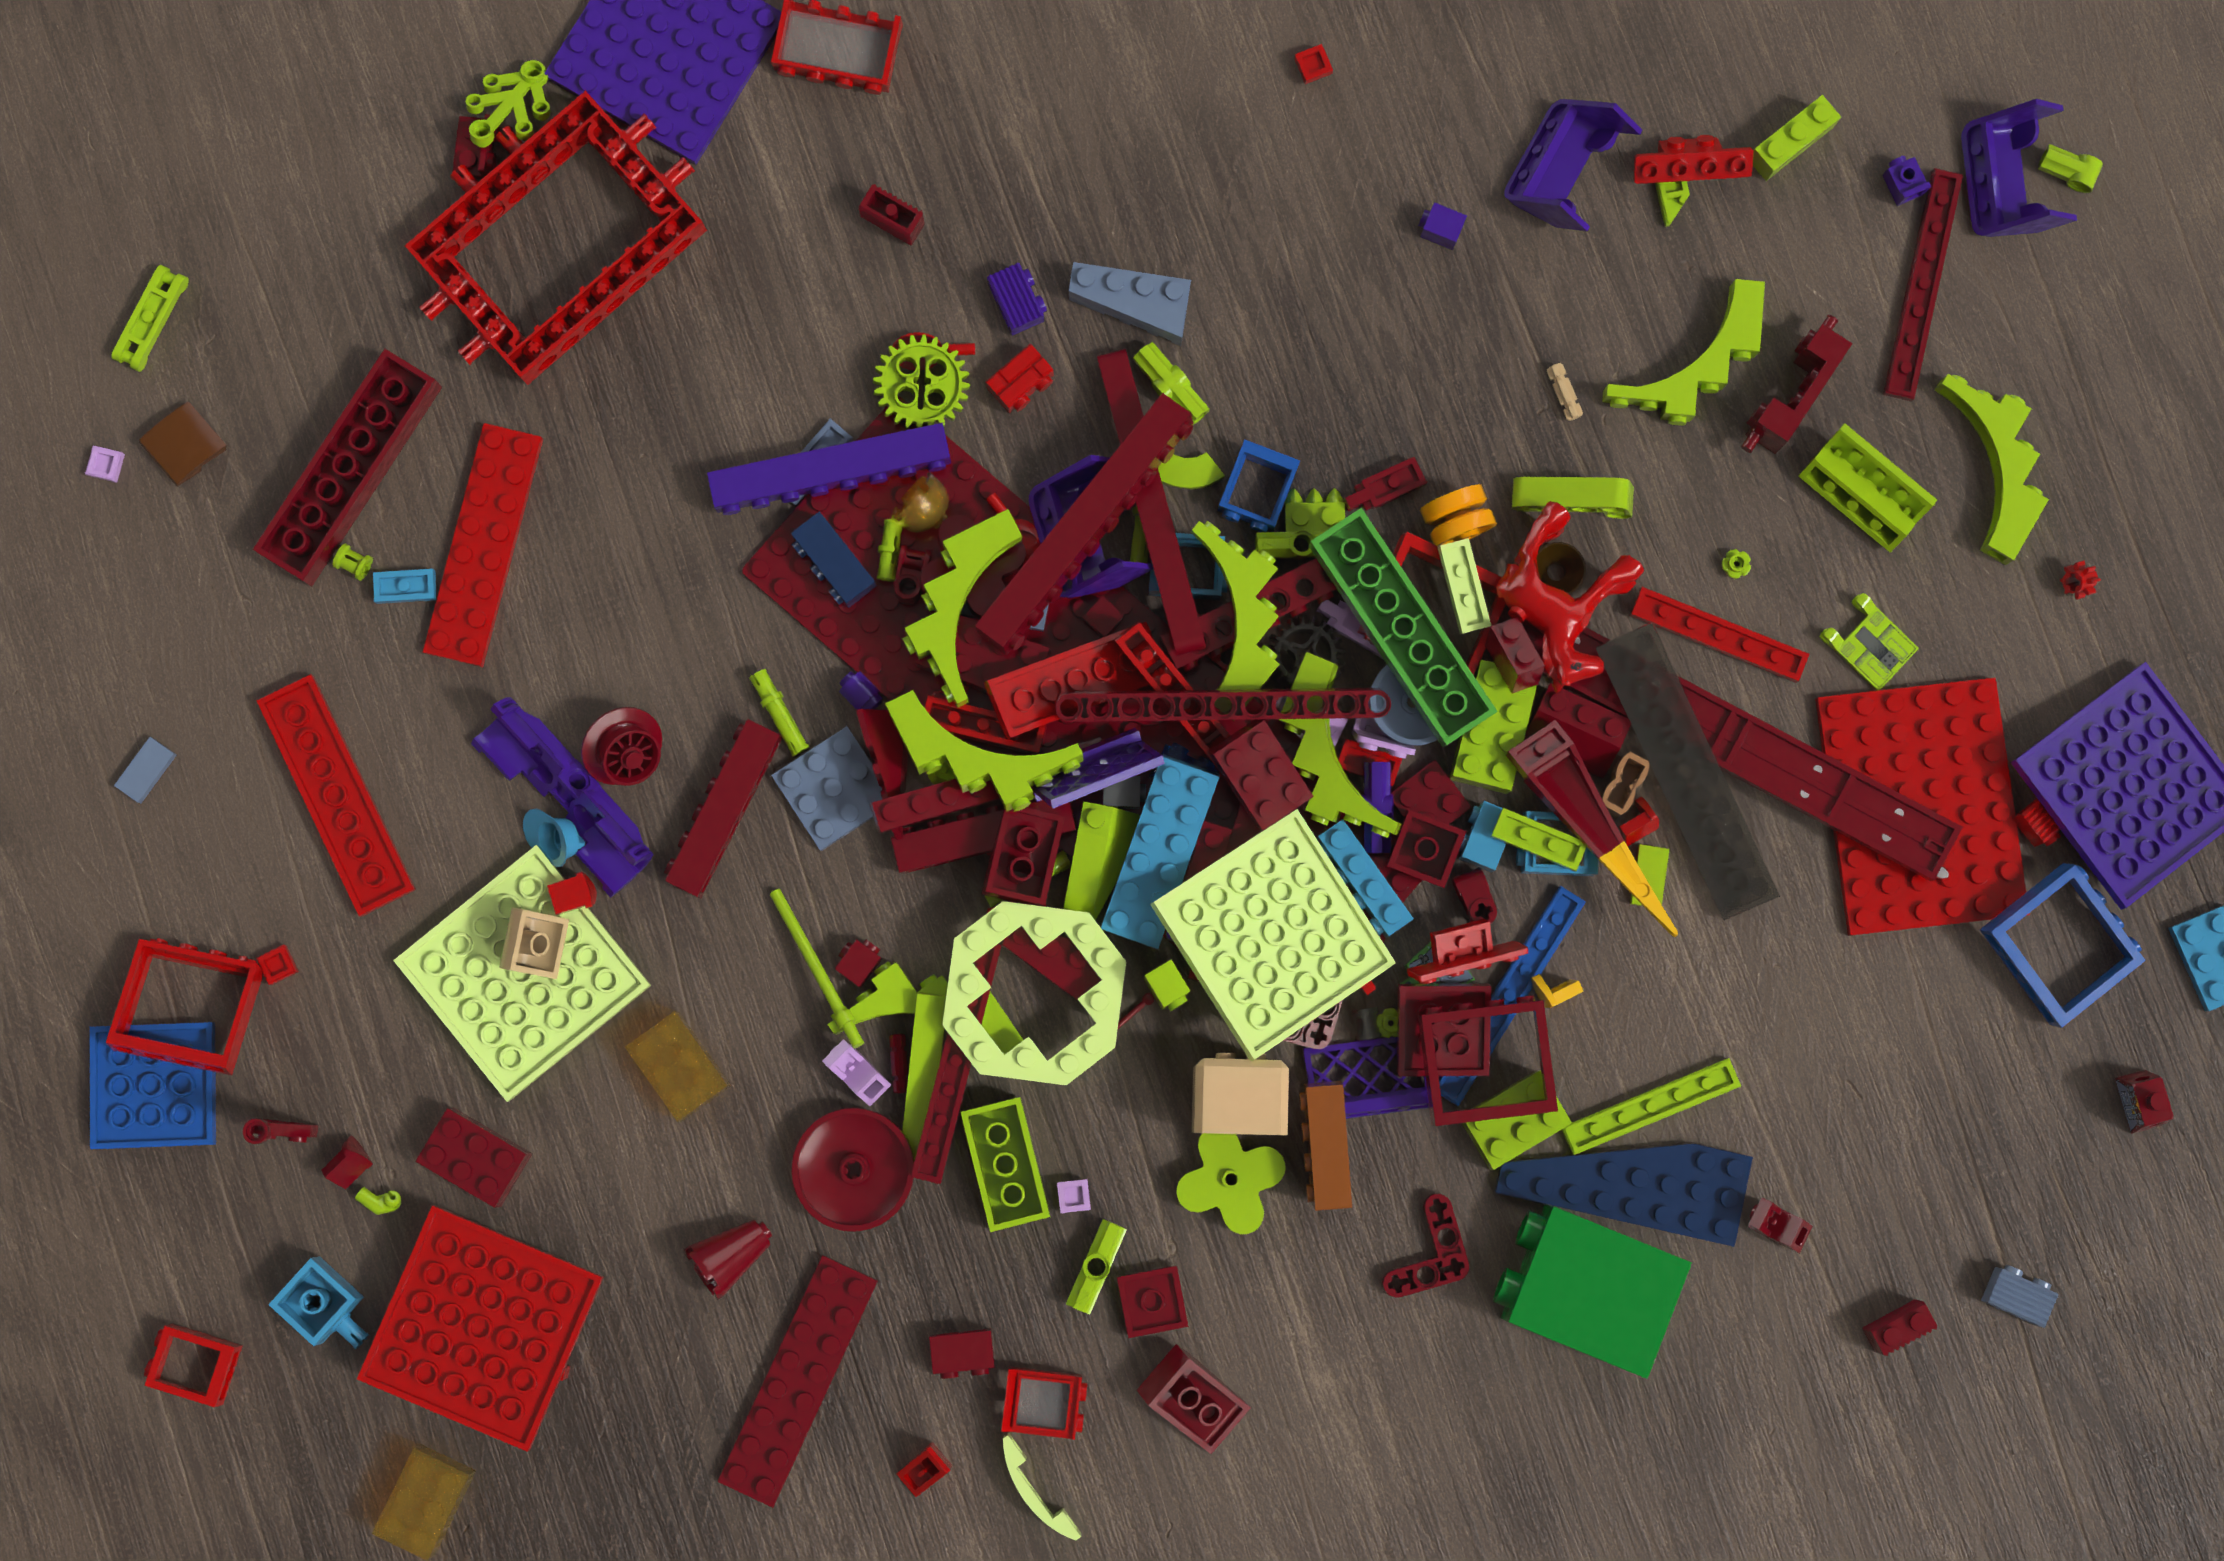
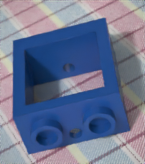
[1218,439,1300,532]

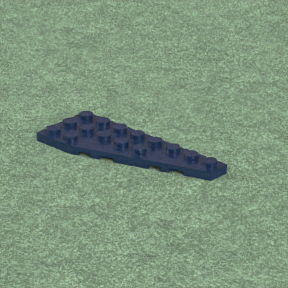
[1495,1143,1753,1247]

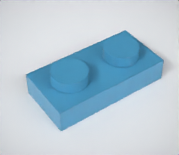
[373,569,437,604]

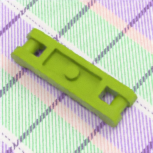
[111,265,189,372]

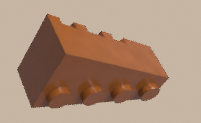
[1299,1081,1352,1211]

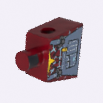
[2115,1070,2174,1134]

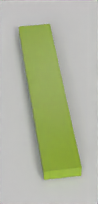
[902,992,946,1161]
[1562,1058,1741,1155]

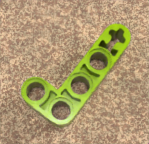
[1512,477,1634,519]

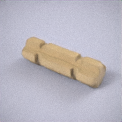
[1547,363,1583,421]

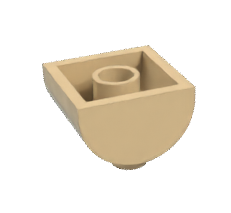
[499,908,569,979]

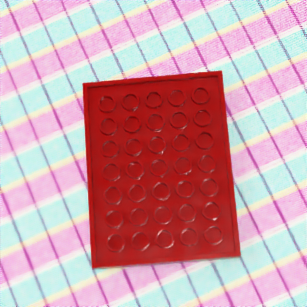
[1815,677,2030,936]

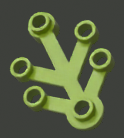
[465,60,551,147]

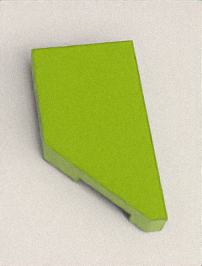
[1655,181,1690,227]

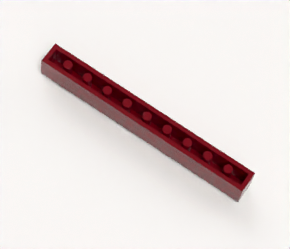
[975,393,1193,655]

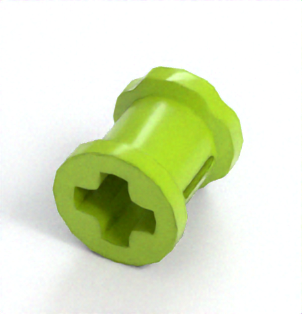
[332,543,373,581]

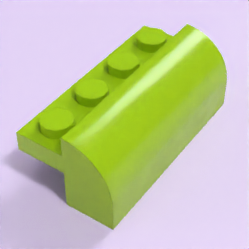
[1798,423,1937,553]

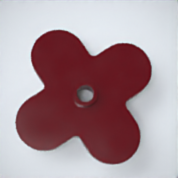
[920,515,1026,619]

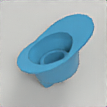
[523,809,585,867]

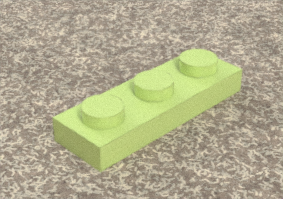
[1437,538,1491,634]

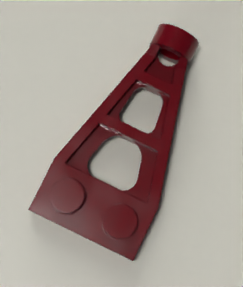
[242,1118,319,1144]

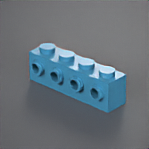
[1316,819,1414,938]

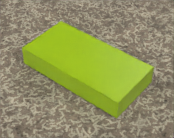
[1630,844,1669,907]

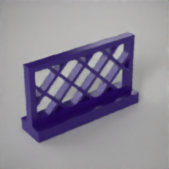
[1031,728,1165,808]
[1303,1037,1429,1119]

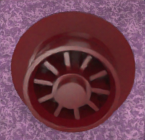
[581,707,662,786]

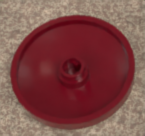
[792,1108,914,1232]

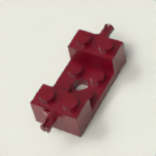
[1741,315,1853,454]

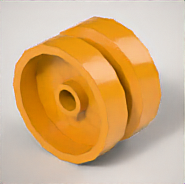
[1420,484,1497,546]

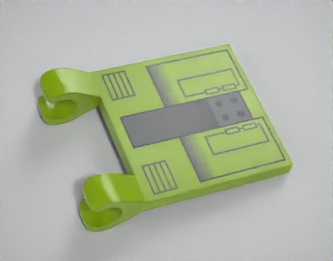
[1819,593,1919,691]

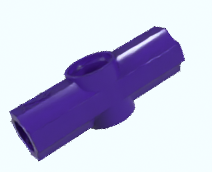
[1362,762,1394,853]

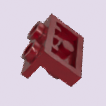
[452,114,500,179]

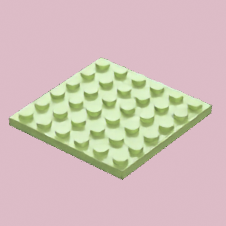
[1150,809,1396,1061]
[393,845,651,1102]

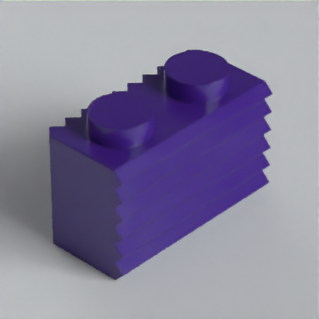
[987,263,1047,336]

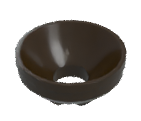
[1536,542,1586,594]

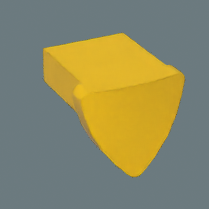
[1531,974,1584,1008]

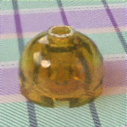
[891,472,949,533]

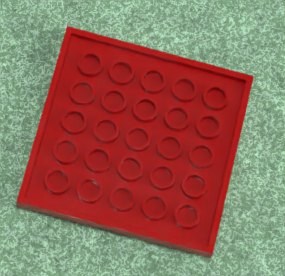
[357,1205,604,1452]

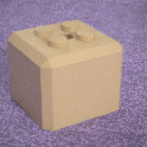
[1192,1053,1289,1135]

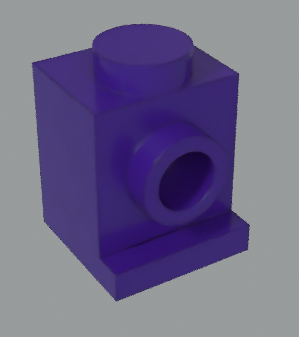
[1882,155,1931,206]

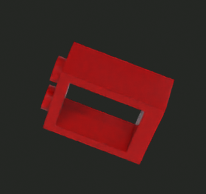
[144,1324,243,1408]

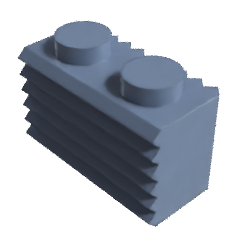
[1981,1265,2058,1328]

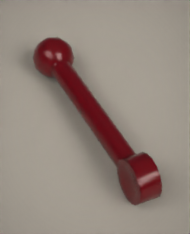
[1117,993,1154,1030]

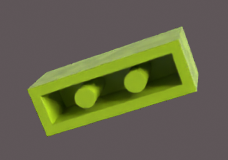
[1753,95,1841,181]
[1143,959,1190,1012]

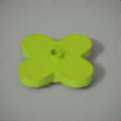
[1176,1133,1285,1234]

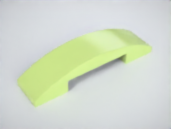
[1003,1432,1081,1540]

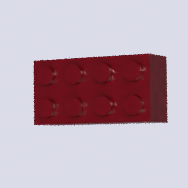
[915,611,1050,694]

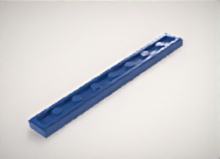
[1439,886,1586,1106]

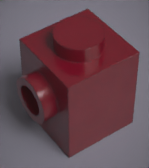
[835,939,882,988]

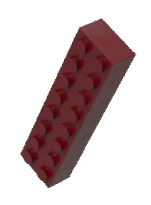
[252,348,442,587]

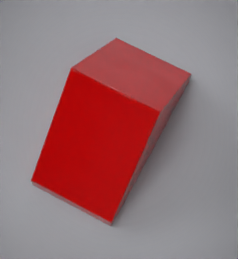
[896,1442,952,1497]

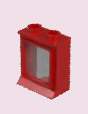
[1001,1366,1088,1440]

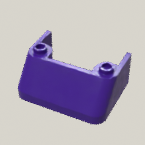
[1504,99,1642,231]
[1961,99,2077,237]
[1029,455,1154,598]

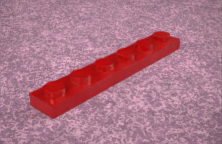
[1629,587,1810,683]

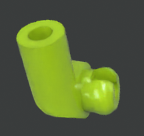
[355,1187,401,1215]

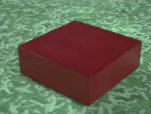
[1082,595,1125,637]

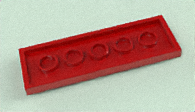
[984,622,1154,740]

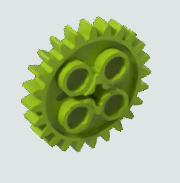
[873,334,970,430]

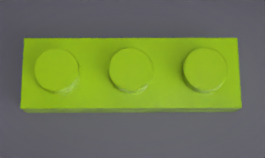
[1490,808,1586,872]

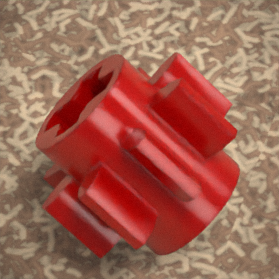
[2060,561,2101,600]

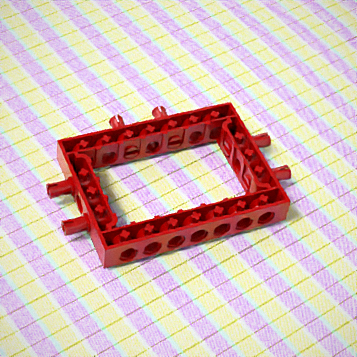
[405,90,707,385]

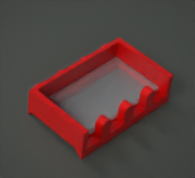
[771,0,903,95]

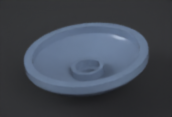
[1369,665,1437,746]

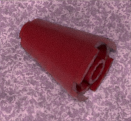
[684,1220,772,1300]

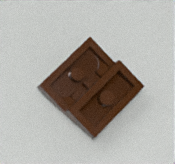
[139,401,227,487]

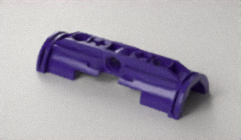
[471,697,654,898]

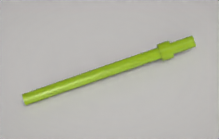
[770,889,864,1049]

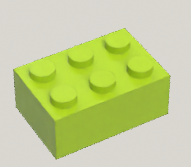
[1462,1070,1572,1170]

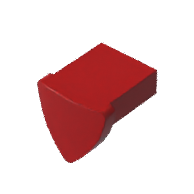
[1619,796,1659,846]
[547,871,597,915]

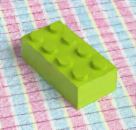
[1449,660,1537,794]
[961,1097,1050,1232]

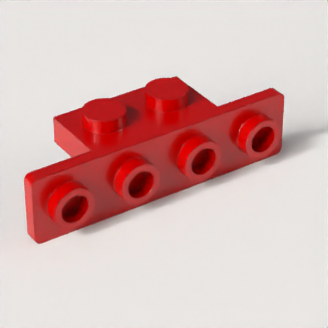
[1633,135,1754,184]
[1407,919,1528,984]

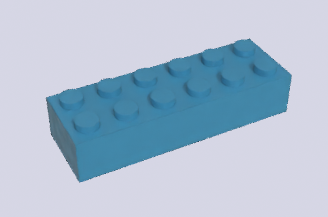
[1101,754,1220,949]

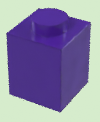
[1418,202,1467,250]

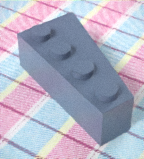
[1069,262,1191,346]

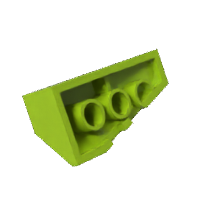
[1064,802,1141,920]

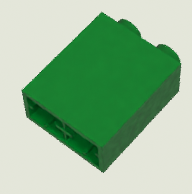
[1493,1204,1692,1379]

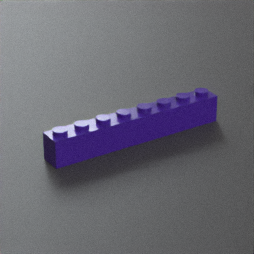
[707,423,951,515]

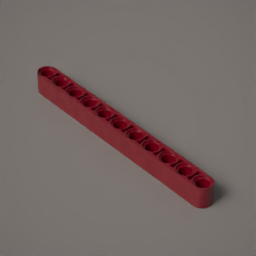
[1097,348,1207,656]
[1055,688,1391,722]

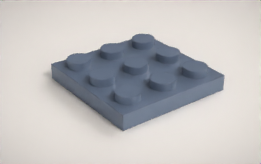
[771,726,882,851]

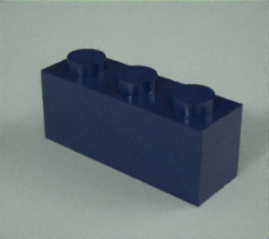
[791,511,877,608]

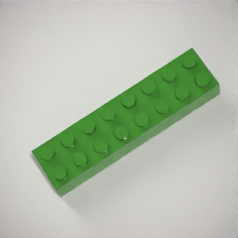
[1308,508,1498,747]

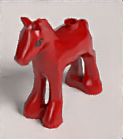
[1496,501,1644,693]

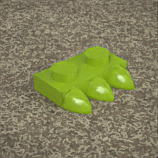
[1285,488,1345,532]

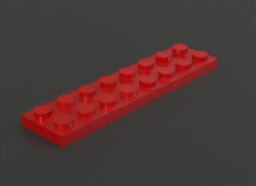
[423,423,543,668]
[256,674,416,917]

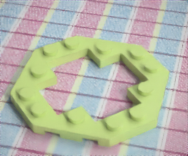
[942,901,1126,1085]

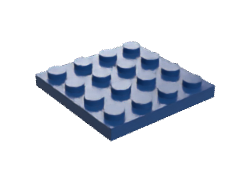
[90,1022,216,1149]

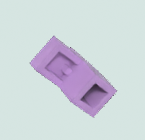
[822,1039,891,1106]

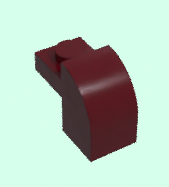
[1748,1197,1813,1254]

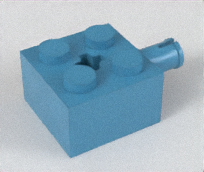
[268,1256,369,1349]

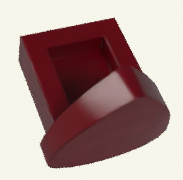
[321,1135,373,1190]

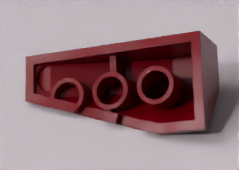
[856,709,908,840]

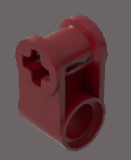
[894,544,932,605]
[1452,867,1497,924]

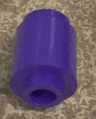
[839,671,884,710]

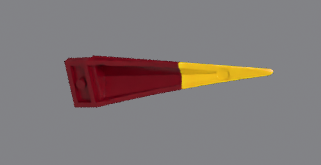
[1506,720,1678,937]

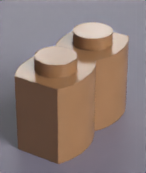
[1600,752,1649,818]

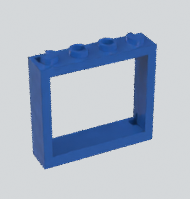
[1980,863,2146,1028]

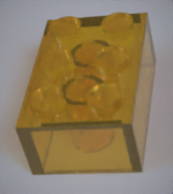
[625,1011,732,1122]
[372,1444,476,1561]

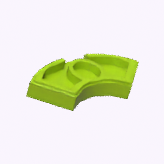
[1158,452,1225,490]

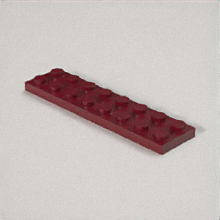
[717,1255,879,1508]

